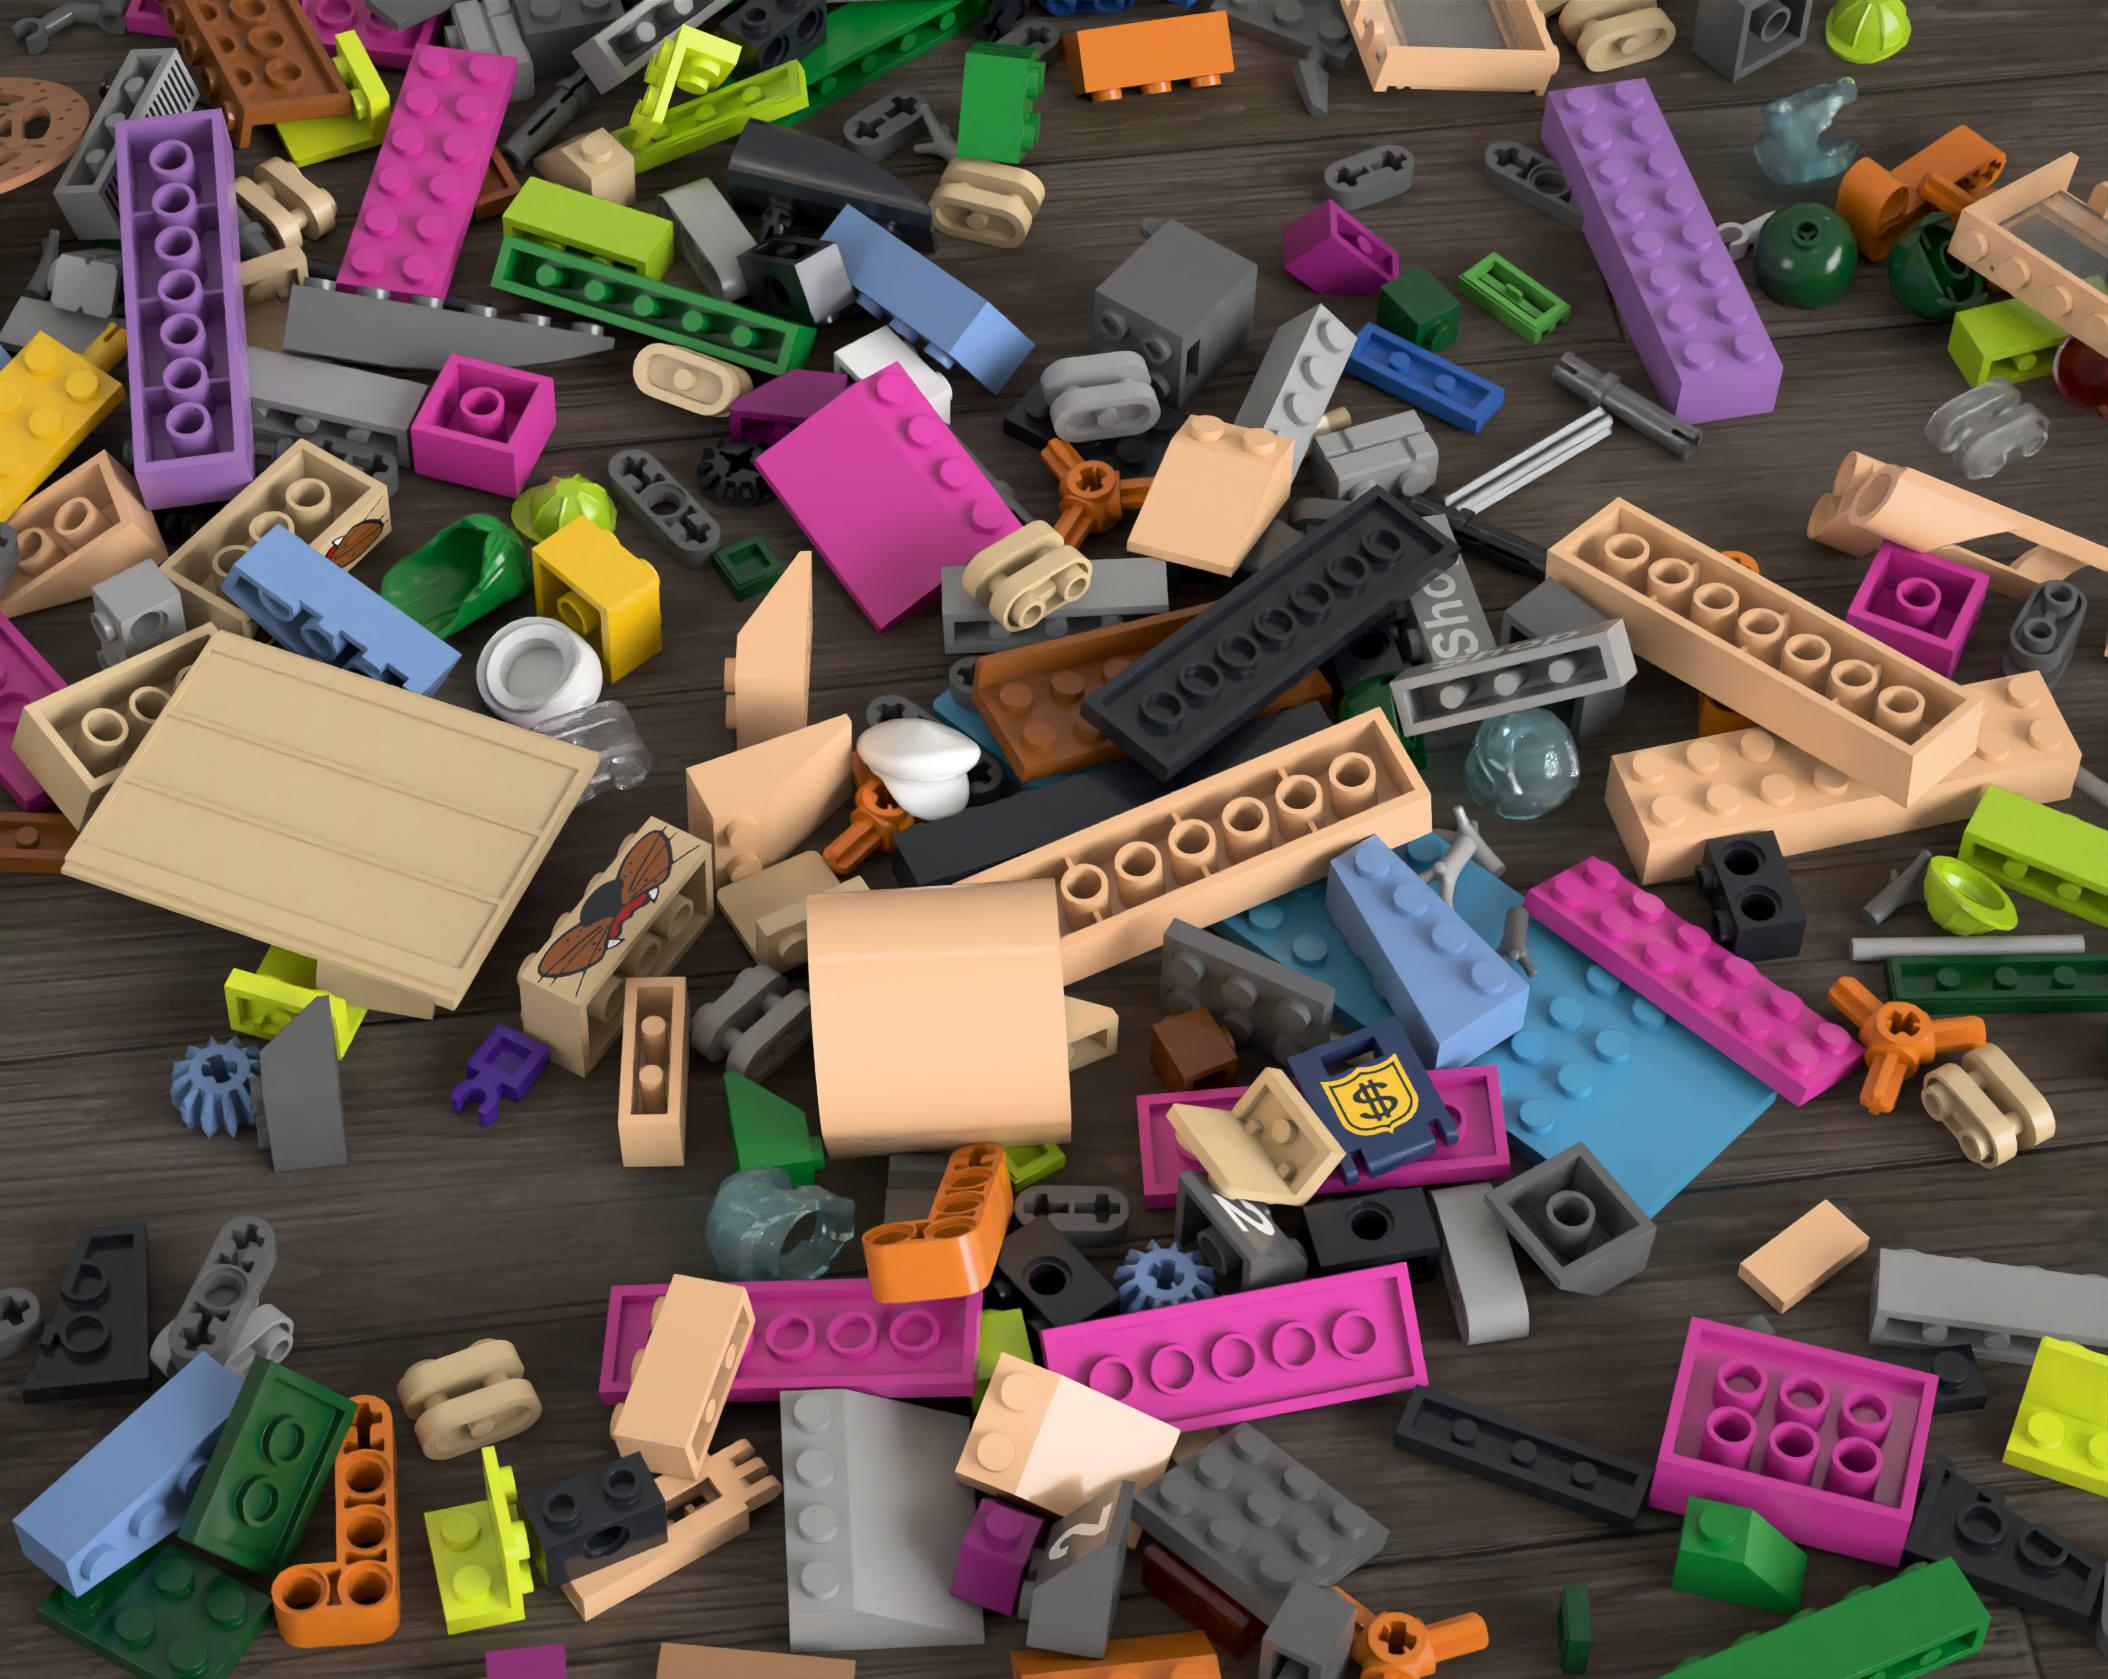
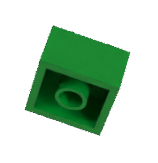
[956,41,1046,164]

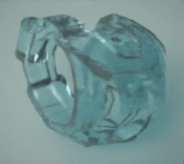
[1754,77,1859,192]
[1463,707,1581,820]
[705,1166,855,1282]

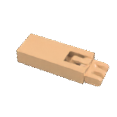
[560,1439,783,1622]

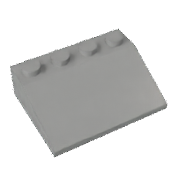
[780,1389,985,1653]

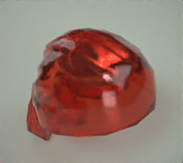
[2052,335,2108,422]

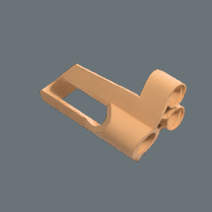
[1807,451,2108,599]

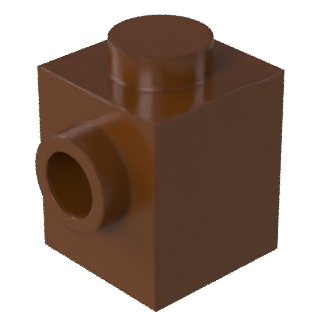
[1149,1006,1238,1093]

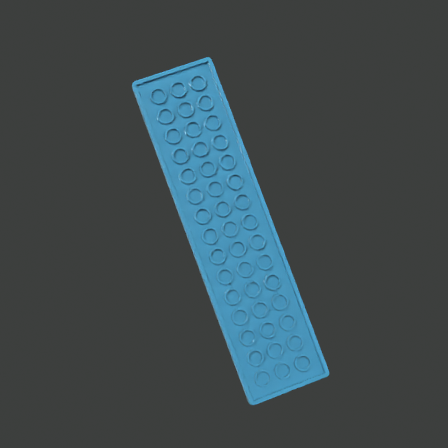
[933,651,1777,1220]

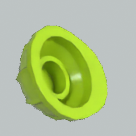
[1825,0,1911,64]
[511,473,617,545]
[1924,855,2018,936]

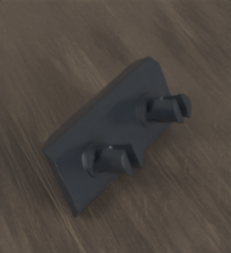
[726,117,938,253]

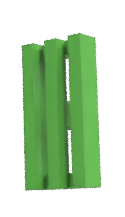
[1457,252,1571,345]

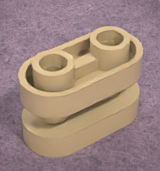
[1558,0,1676,72]
[235,157,337,251]
[928,157,1045,248]
[633,343,754,418]
[961,520,1092,632]
[1921,1043,2056,1169]
[397,1338,542,1460]

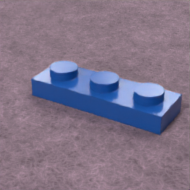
[1343,322,1505,435]

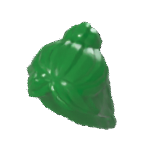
[379,513,534,640]

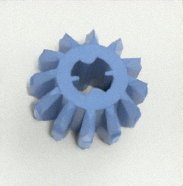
[170,1035,261,1138]
[1113,1238,1217,1315]

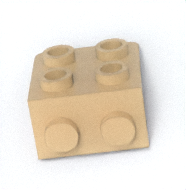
[241,244,333,363]
[717,851,870,974]
[1166,1067,1346,1207]

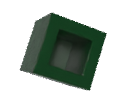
[1376,266,1461,353]

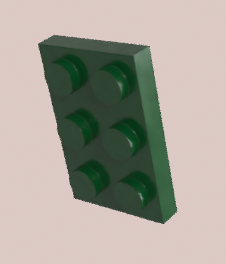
[176,1356,359,1581]
[37,1539,275,1679]

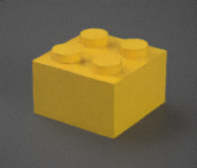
[532,514,662,685]

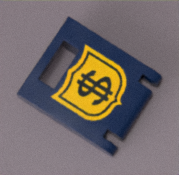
[1286,1016,1459,1187]

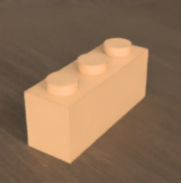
[618,977,691,1167]
[610,1274,756,1481]

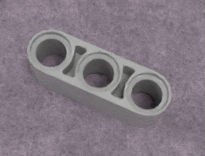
[656,177,757,302]
[1426,1182,1529,1346]

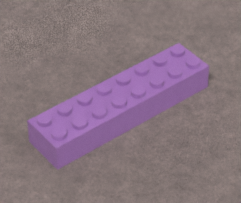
[1540,78,1783,425]
[114,108,256,511]

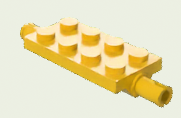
[0,322,128,523]

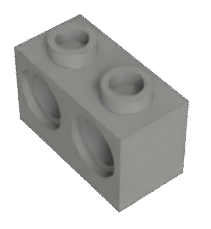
[90,558,186,670]

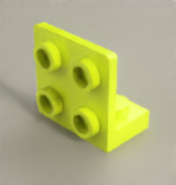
[628,24,742,151]
[273,30,391,168]
[224,945,368,1061]
[2002,1336,2108,1498]
[424,1445,534,1635]

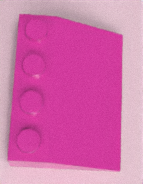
[754,361,1023,634]
[1647,1316,1939,1568]

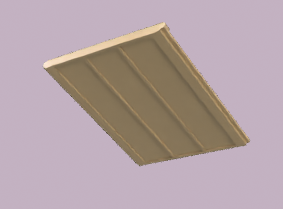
[61,629,600,1011]

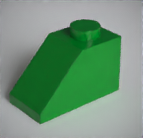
[723,1071,824,1206]
[1670,1496,1808,1615]

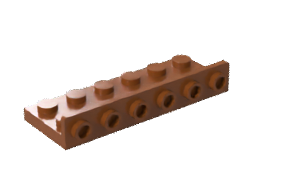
[153,0,353,149]
[971,601,1334,784]

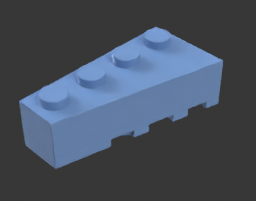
[820,203,1035,396]
[220,523,462,698]
[1325,834,1530,1071]
[12,1351,244,1598]

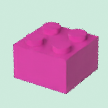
[410,353,556,499]
[1845,539,1990,680]

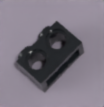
[719,0,827,81]
[1694,830,1807,963]

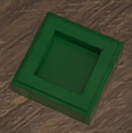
[711,534,786,602]
[1556,1584,1592,1674]

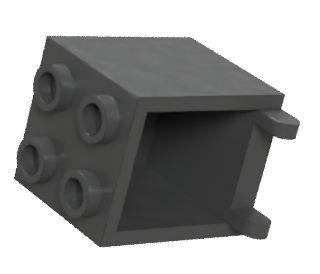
[1092,217,1258,411]

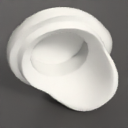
[476,616,603,735]
[856,718,981,820]

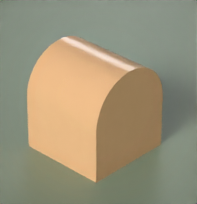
[807,878,1071,1159]

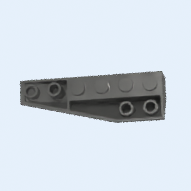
[282,277,615,373]

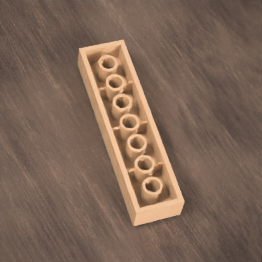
[1545,497,1984,809]
[1604,670,2082,886]
[952,706,1432,987]

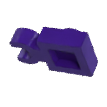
[451,1023,551,1128]

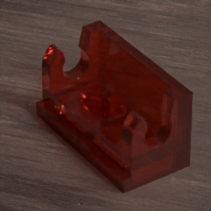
[1141,1541,1269,1661]

